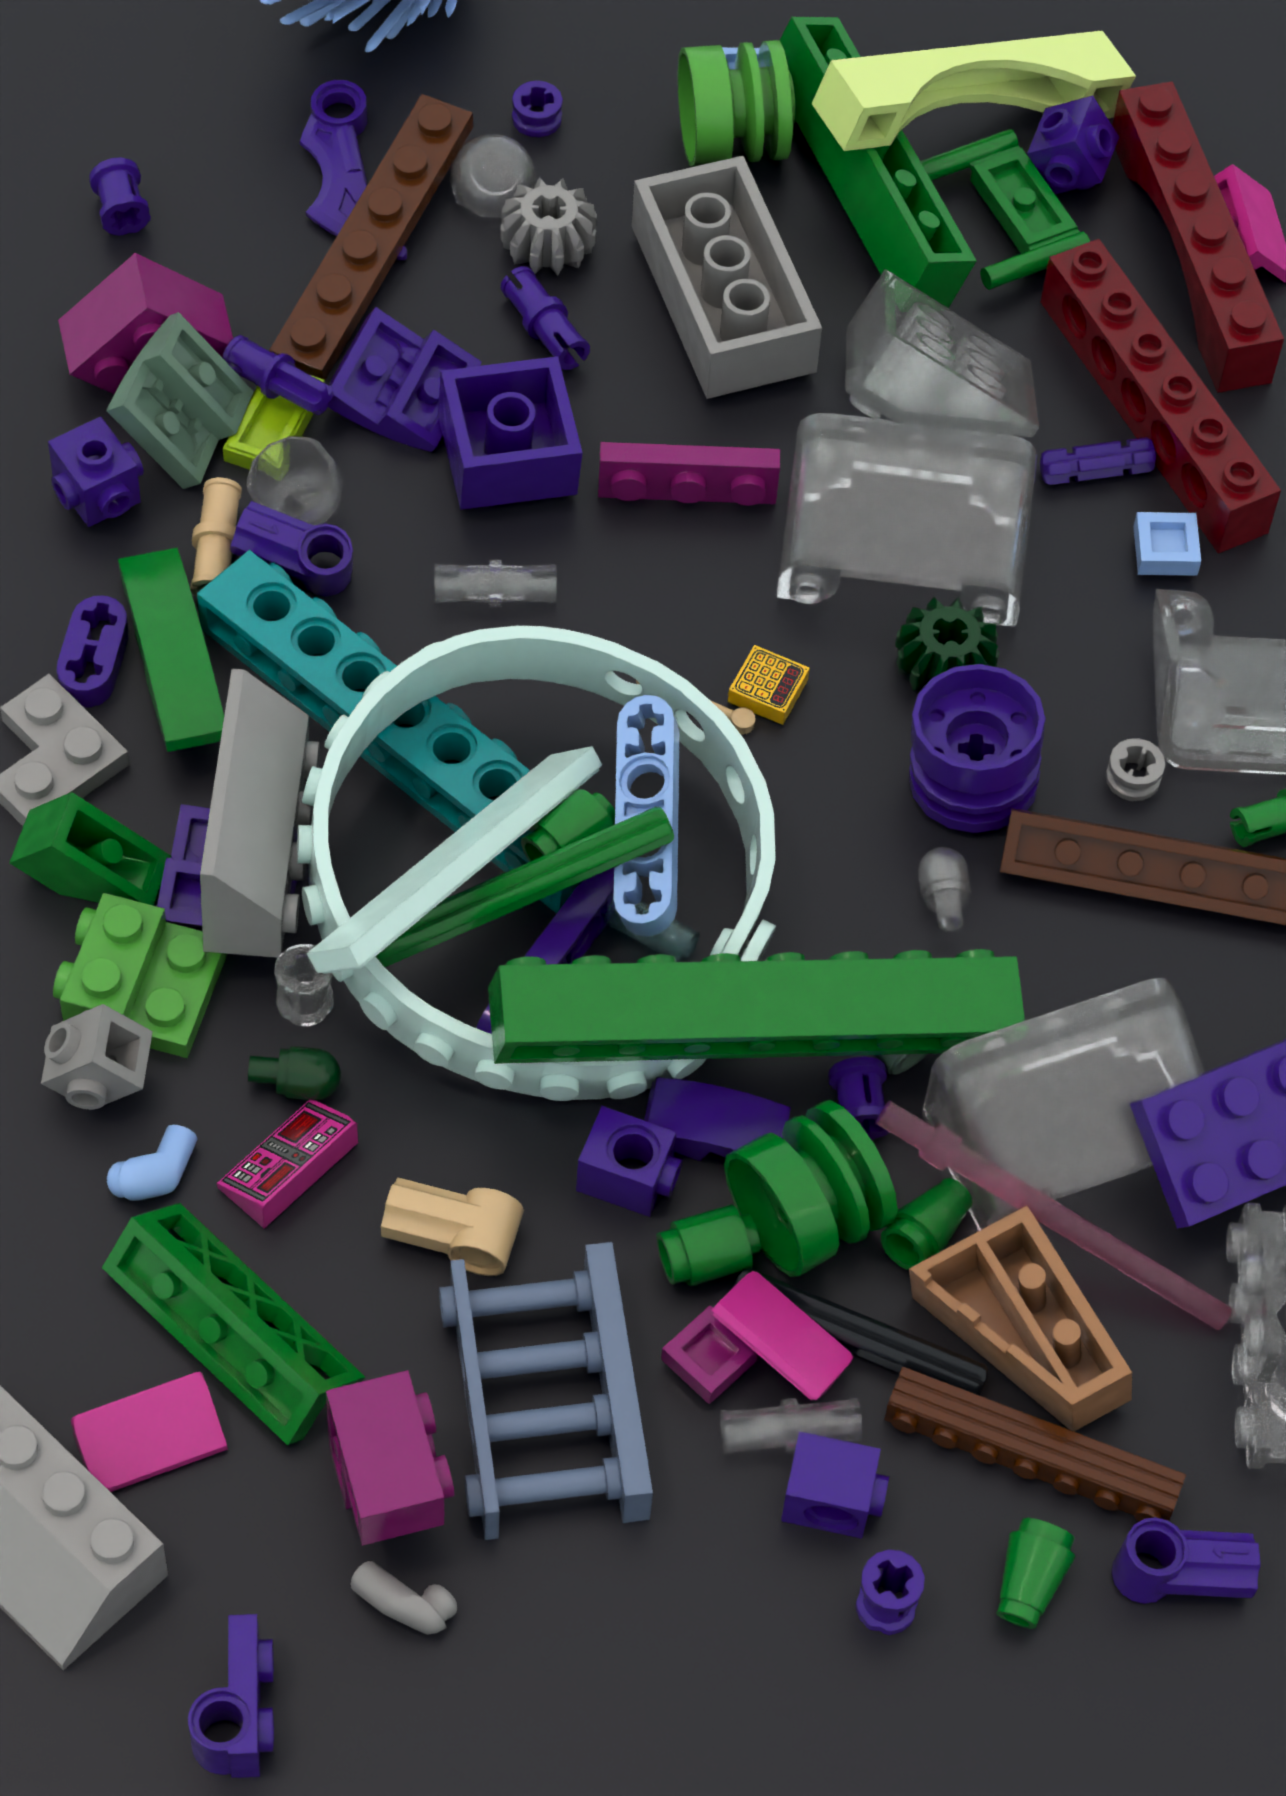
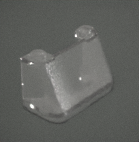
[776,413,1037,627]
[1152,589,1286,775]
[922,978,1205,1231]

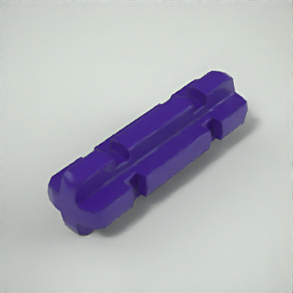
[1040,437,1156,485]

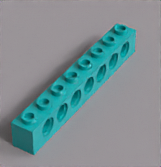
[197,550,580,914]

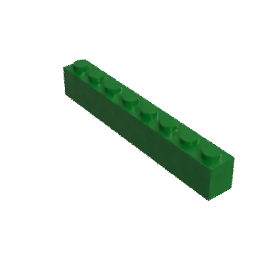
[488,949,1026,1064]

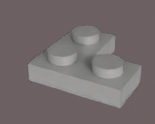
[0,674,130,826]

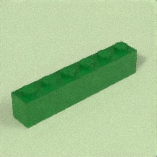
[780,17,977,311]

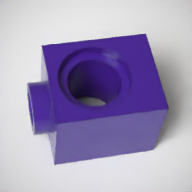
[576,1106,683,1217]
[781,1431,889,1539]

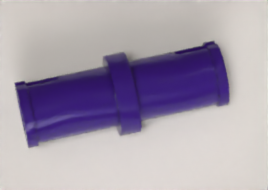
[500,266,590,370]

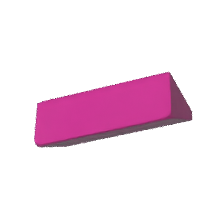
[711,1271,853,1401]
[71,1371,228,1492]

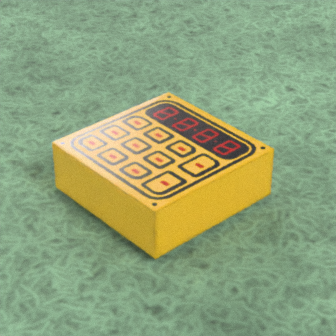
[727,645,810,725]

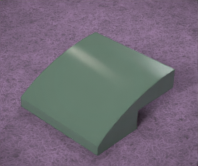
[106,312,254,489]

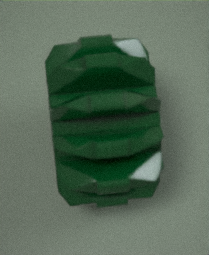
[895,596,1000,691]

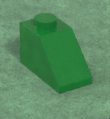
[9,792,171,906]

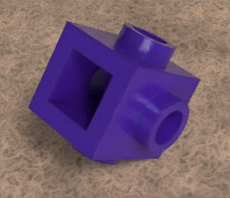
[1027,95,1119,194]
[48,416,144,527]

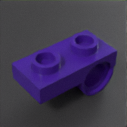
[188,1614,274,1778]

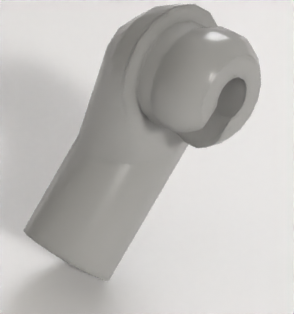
[351,1561,457,1635]

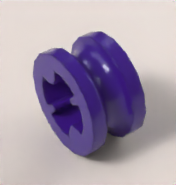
[512,80,563,138]

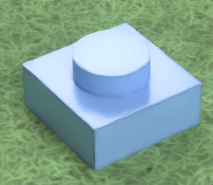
[1133,512,1201,576]

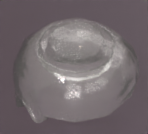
[449,134,536,218]
[246,436,344,526]

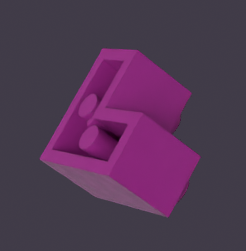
[58,253,233,394]
[326,1370,455,1546]

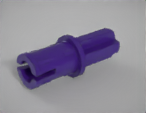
[222,335,334,415]

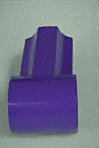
[230,501,353,597]
[1112,1517,1260,1604]

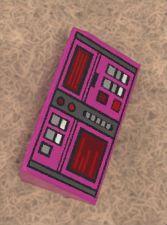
[217,1100,358,1229]

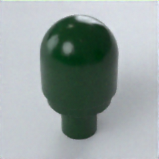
[248,1046,341,1101]

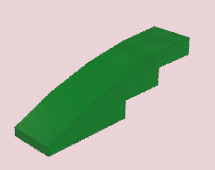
[118,547,224,752]

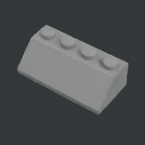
[200,669,320,958]
[0,1385,168,1671]

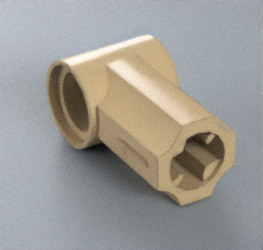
[381,1177,524,1276]

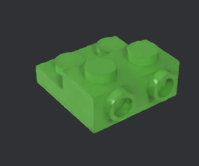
[53,893,227,1058]

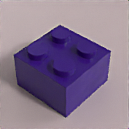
[438,356,583,510]

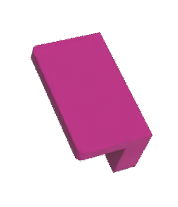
[1214,164,1286,283]

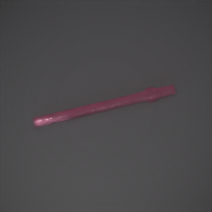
[876,1101,1232,1330]

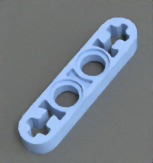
[613,695,679,937]

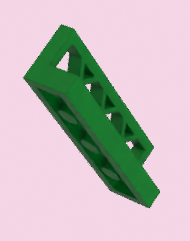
[102,1203,365,1445]

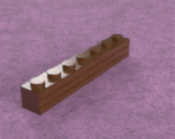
[884,1366,1186,1521]

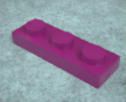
[598,442,780,506]

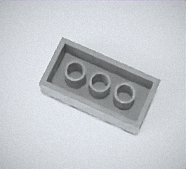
[632,156,822,399]

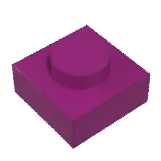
[661,1305,758,1404]

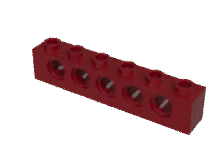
[1040,239,1281,554]

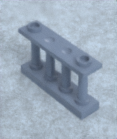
[439,1242,653,1540]

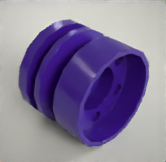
[909,664,1045,833]

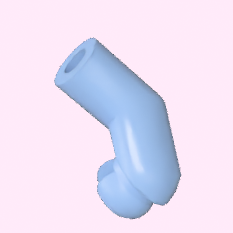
[107,1125,198,1201]

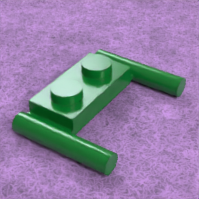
[920,129,1090,290]

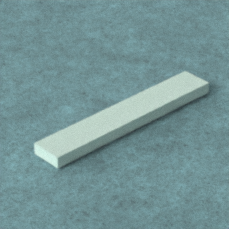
[307,746,602,974]

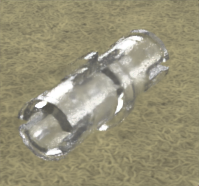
[435,559,557,607]
[720,1397,862,1455]

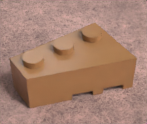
[909,1205,1132,1431]

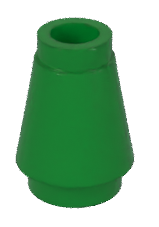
[881,1178,973,1270]
[996,1518,1076,1629]

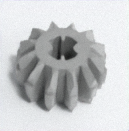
[500,177,597,276]

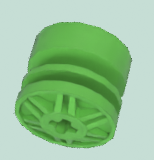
[677,40,795,167]

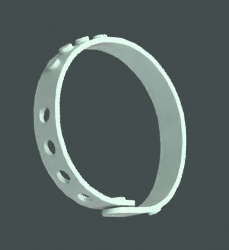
[297,626,776,1101]

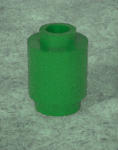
[521,789,615,862]
[656,1204,761,1287]

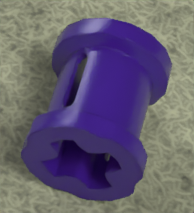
[89,157,151,236]
[828,1056,894,1140]
[855,1550,925,1635]

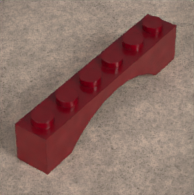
[1112,81,1284,393]

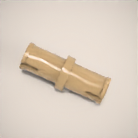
[190,477,242,597]

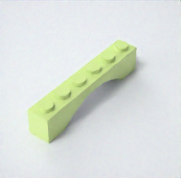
[812,31,1136,151]

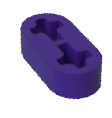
[57,596,129,708]

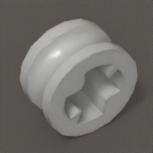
[1105,738,1165,801]

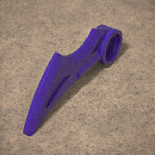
[300,80,407,260]

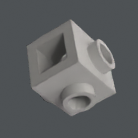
[41,1004,153,1110]

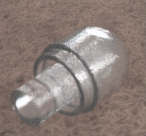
[918,847,971,931]

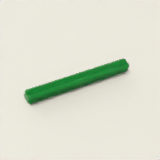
[376,807,674,967]

